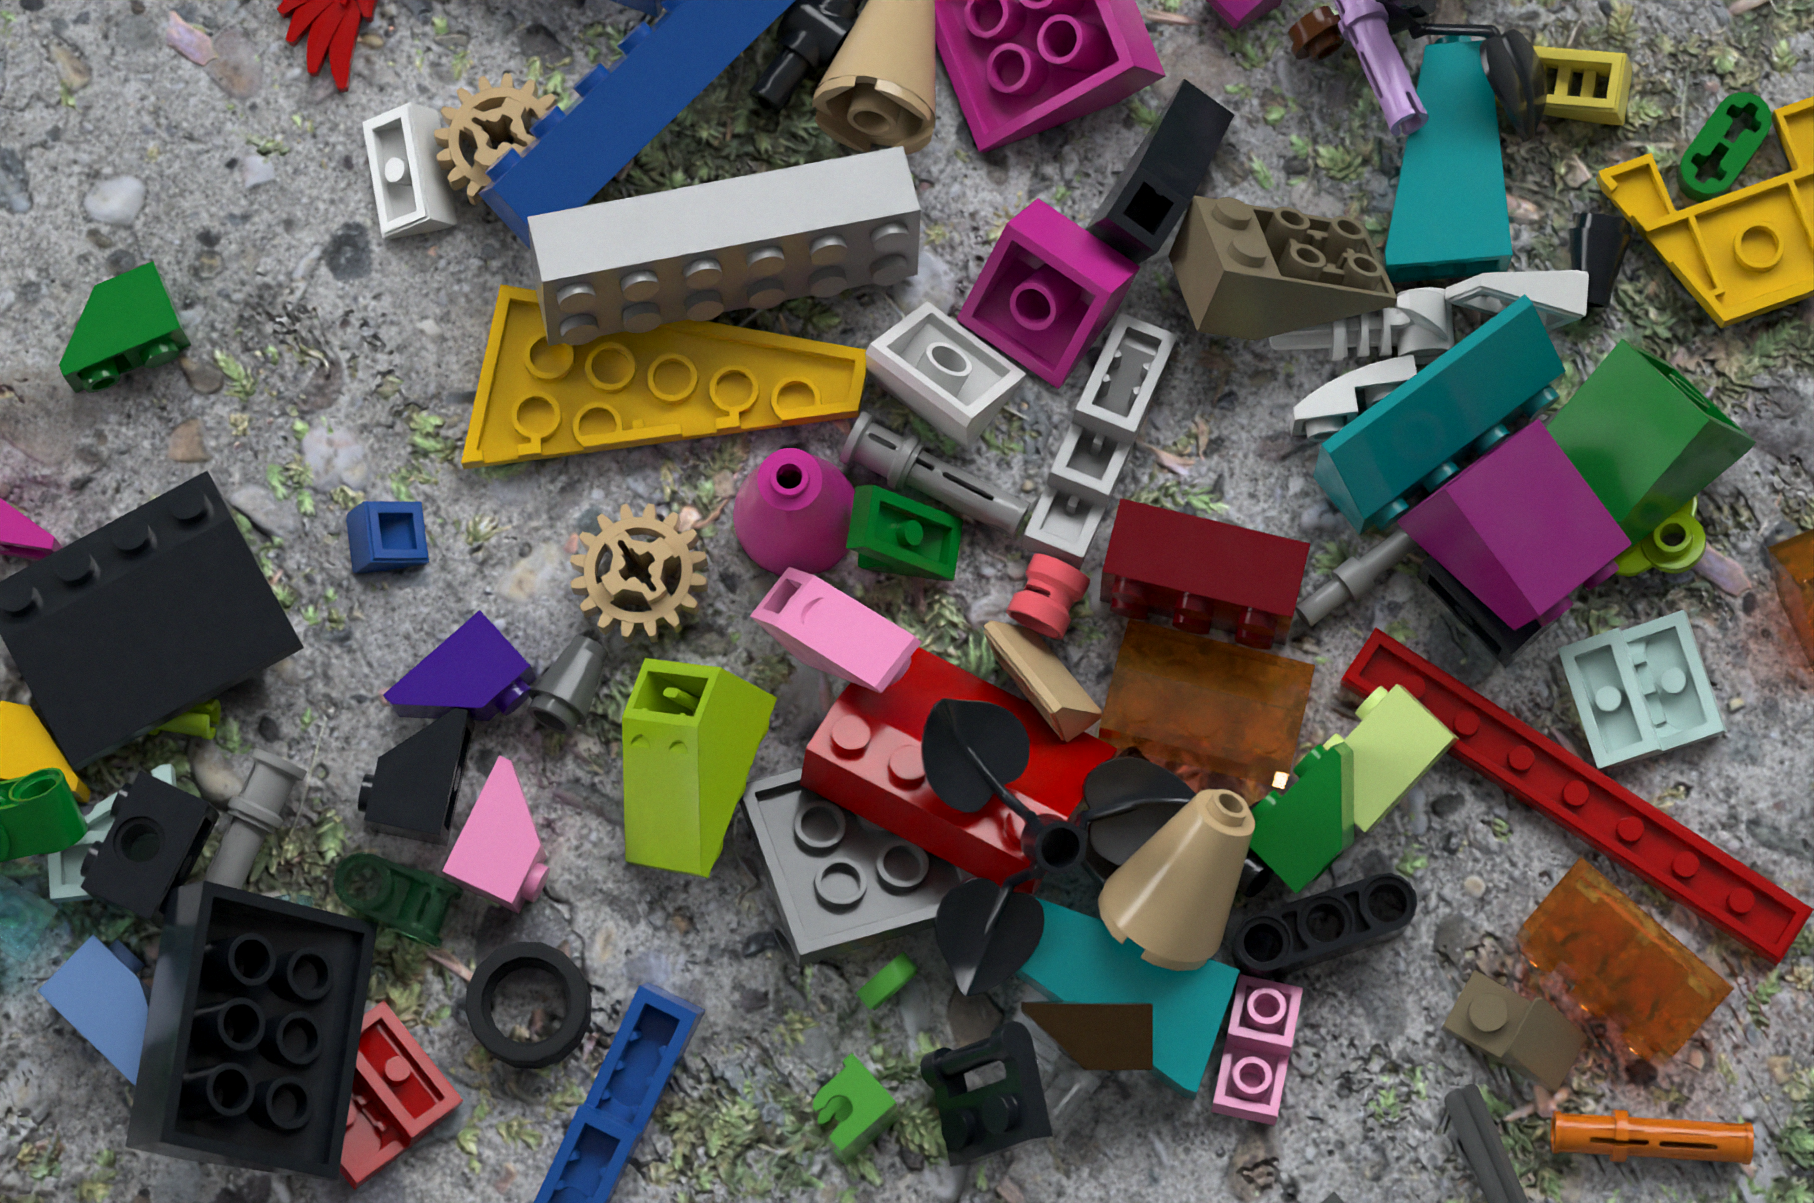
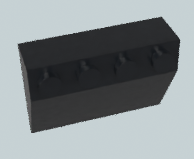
[0,470,304,772]
[125,880,378,1181]

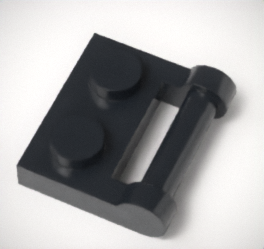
[920,1021,1053,1167]

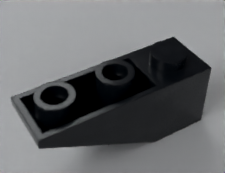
[1085,79,1235,265]

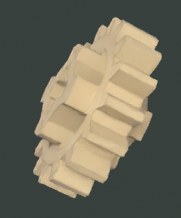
[434,73,558,206]
[570,503,709,643]

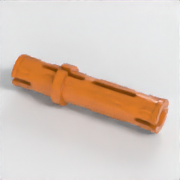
[1550,1109,1754,1165]

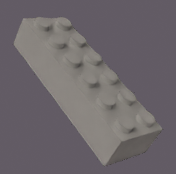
[527,146,921,346]

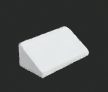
[362,102,457,240]

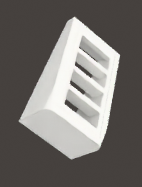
[1445,270,1589,331]

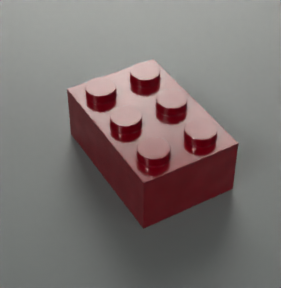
[1100,498,1311,650]

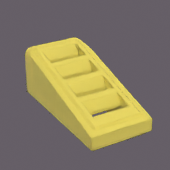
[1495,46,1632,126]

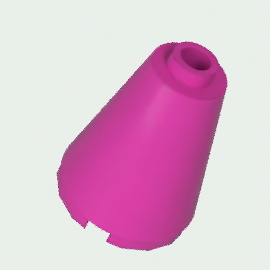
[733,448,855,577]

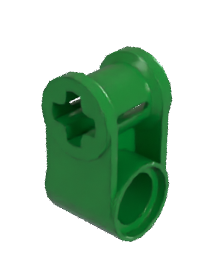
[0,768,88,863]

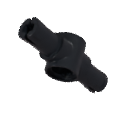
[749,0,863,115]

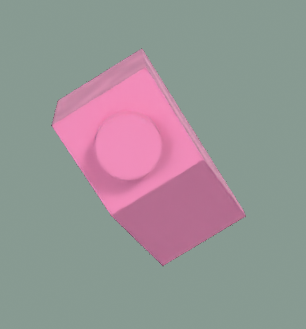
[442,755,550,914]

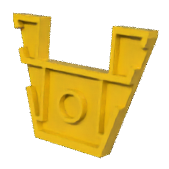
[1596,96,1814,328]

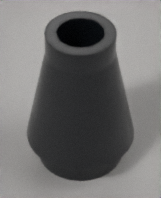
[1569,213,1631,308]

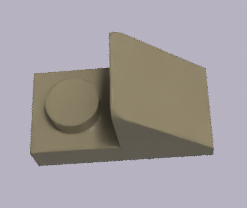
[1441,970,1588,1094]

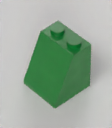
[1546,339,1756,548]

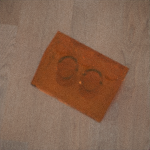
[1098,619,1315,789]
[1515,857,1734,1065]

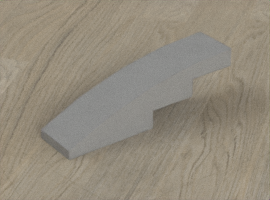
[1021,312,1178,571]

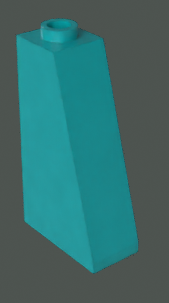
[1382,36,1513,283]
[1014,897,1240,1100]

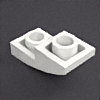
[1289,354,1417,442]

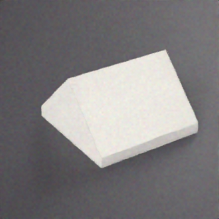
[865,301,1026,451]

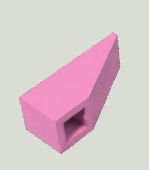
[750,567,922,693]

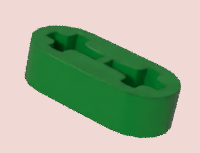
[1677,92,1772,203]

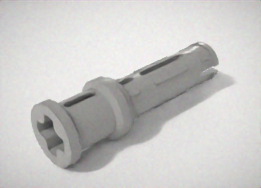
[839,411,1030,540]
[202,748,307,889]

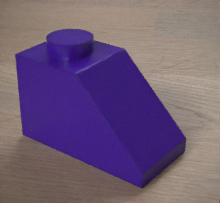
[383,610,537,721]

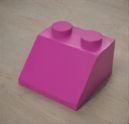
[956,198,1141,389]

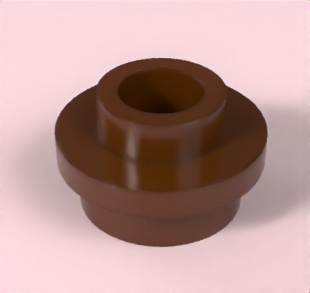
[1288,6,1344,62]

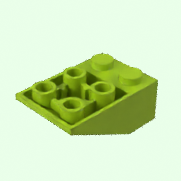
[622,658,777,879]

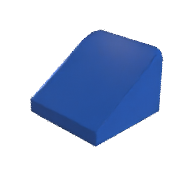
[346,501,429,573]

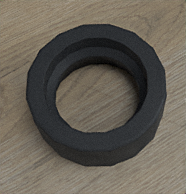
[465,941,592,1069]

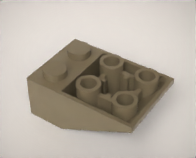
[1168,195,1397,341]

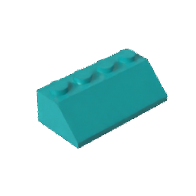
[1313,294,1566,535]

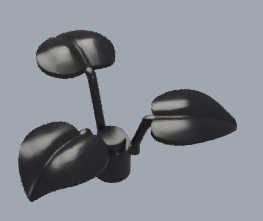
[1375,0,1547,143]
[921,698,1197,996]

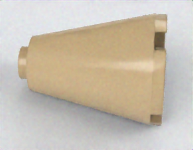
[812,0,936,155]
[1098,789,1255,971]

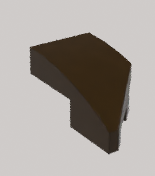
[1021,1001,1153,1070]

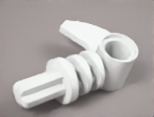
[1268,287,1455,364]

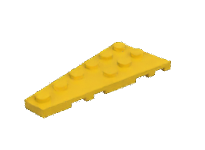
[461,284,868,469]

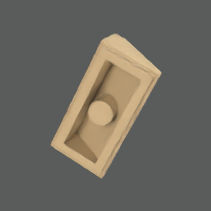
[983,620,1103,743]

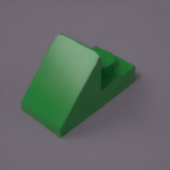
[846,484,963,581]

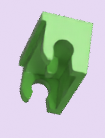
[813,1053,900,1165]

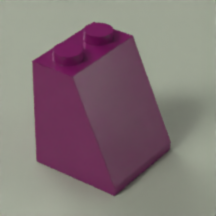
[1397,418,1632,630]

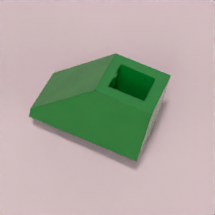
[59,261,191,393]
[1250,742,1354,894]

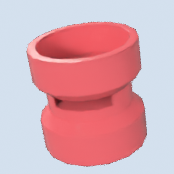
[1006,553,1091,640]

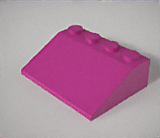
[935,0,1166,153]

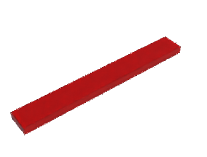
[1340,627,1814,966]

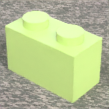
[1323,684,1459,832]

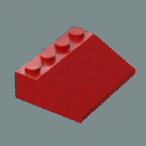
[800,647,1118,896]

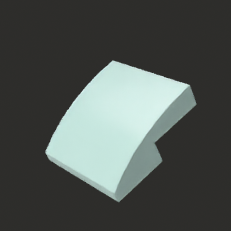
[1558,610,1727,770]

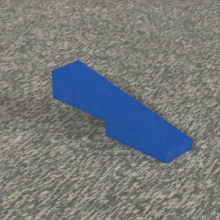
[534,982,706,1203]

